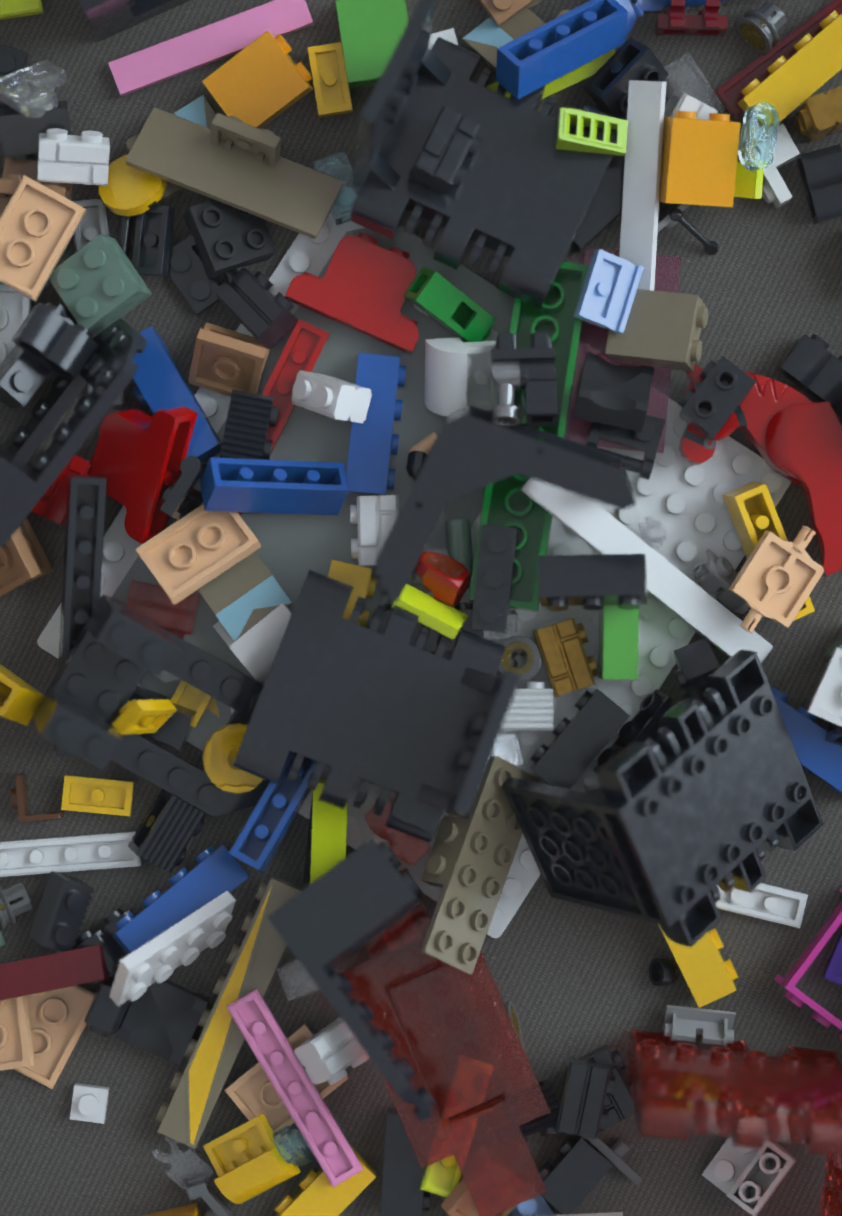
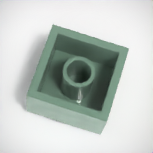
[49,234,152,335]

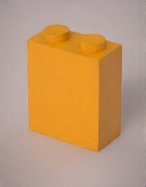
[202,31,313,129]
[659,111,741,207]

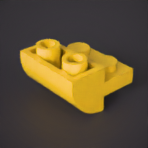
[203,1113,301,1204]

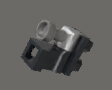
[491,332,558,426]

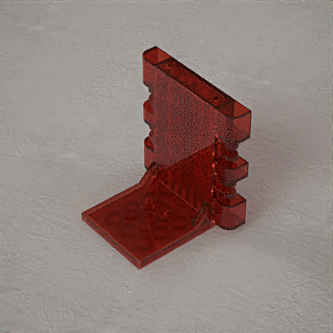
[628,1029,842,1216]

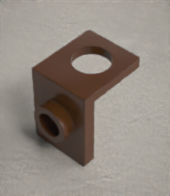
[11,773,64,822]

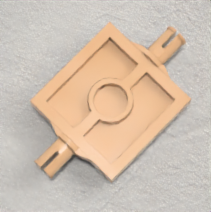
[728,525,825,634]

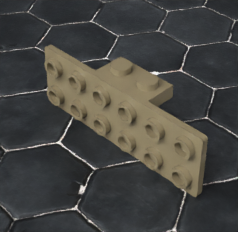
[126,108,343,239]
[421,755,541,974]

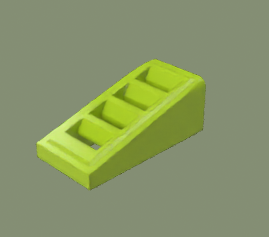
[555,107,628,156]

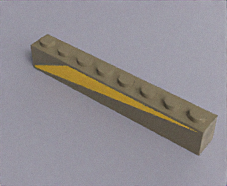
[155,876,304,1149]

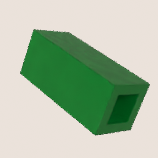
[403,267,496,342]

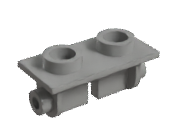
[692,549,749,614]
[662,1005,736,1046]

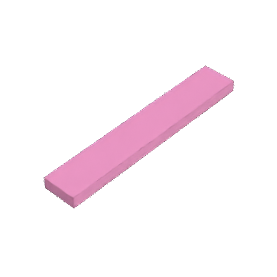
[108,0,314,97]
[226,988,363,1187]

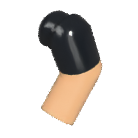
[406,432,438,481]

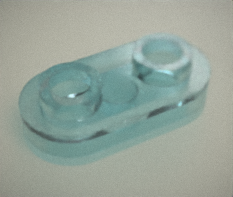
[738,102,779,171]
[273,1126,316,1167]

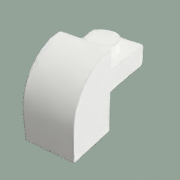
[744,123,800,209]

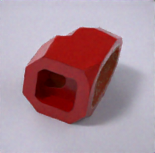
[415,551,472,608]

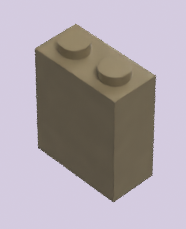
[605,289,708,372]

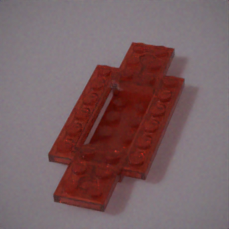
[343,868,551,1216]

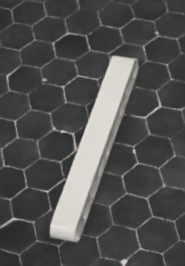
[521,478,773,663]

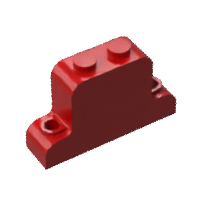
[285,232,419,355]
[90,406,198,544]

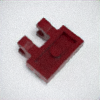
[655,0,728,36]

